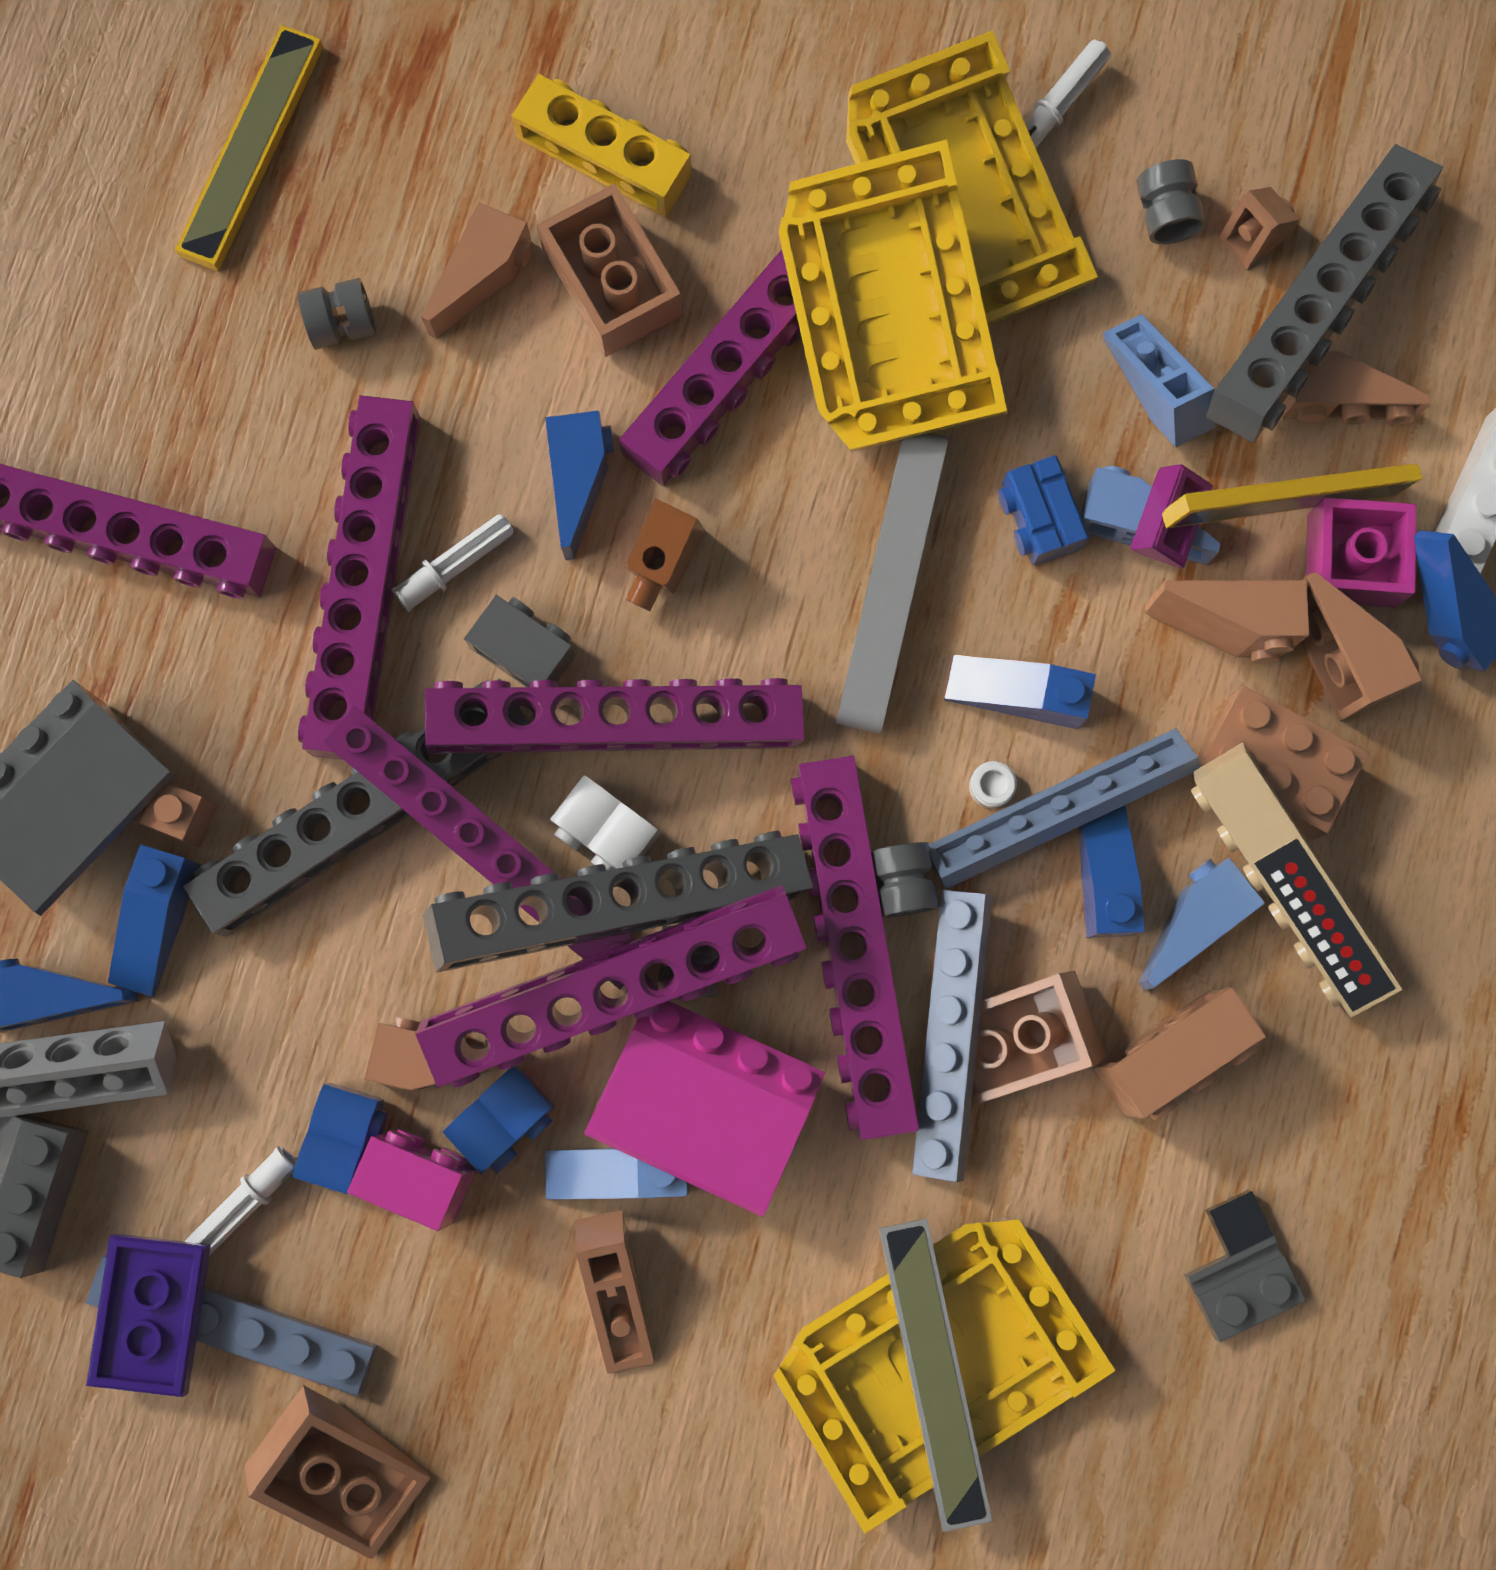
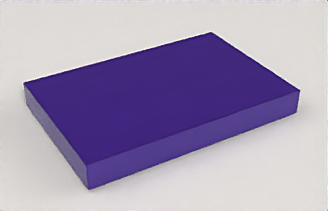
[86,1234,211,1397]

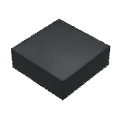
[1205,1190,1273,1256]

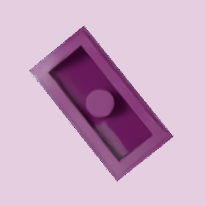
[1131,464,1213,569]

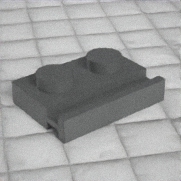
[1184,1235,1306,1342]

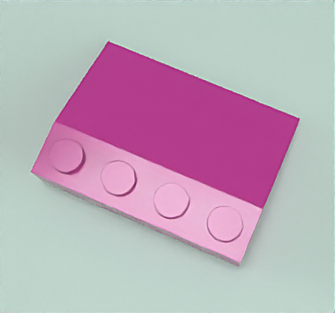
[584,1001,826,1217]

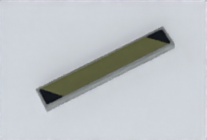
[879,1218,993,1532]

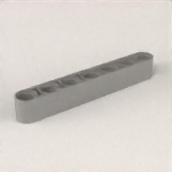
[836,433,948,734]

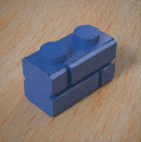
[998,455,1090,566]

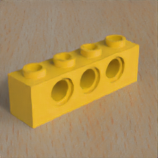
[512,73,692,218]

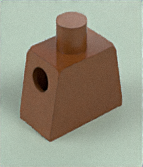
[625,498,706,612]

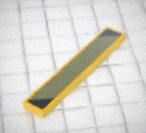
[175,24,324,272]
[1162,463,1423,528]

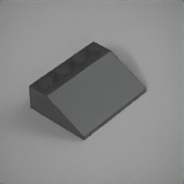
[0,680,175,916]

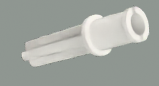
[1025,39,1111,148]
[391,514,514,613]
[185,1146,297,1256]

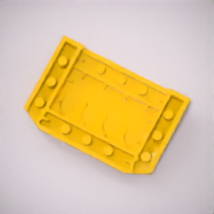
[846,30,1098,325]
[778,139,1007,452]
[773,1219,1115,1534]

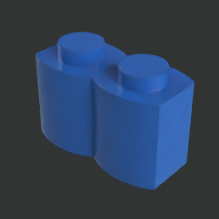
[443,1065,556,1175]
[293,1083,388,1195]

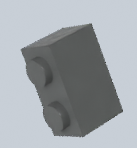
[464,594,576,687]

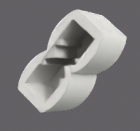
[550,775,661,871]

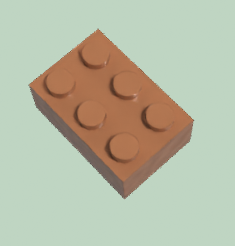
[537,184,683,357]
[1189,685,1369,841]
[1093,987,1266,1121]

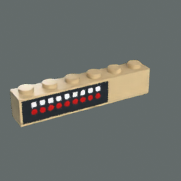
[1191,742,1402,1018]

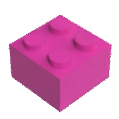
[1305,498,1416,608]
[347,1128,477,1231]

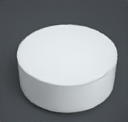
[969,761,1017,809]

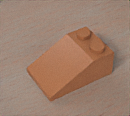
[1301,572,1422,721]
[1144,580,1309,664]
[971,971,1108,1106]
[244,1385,430,1559]

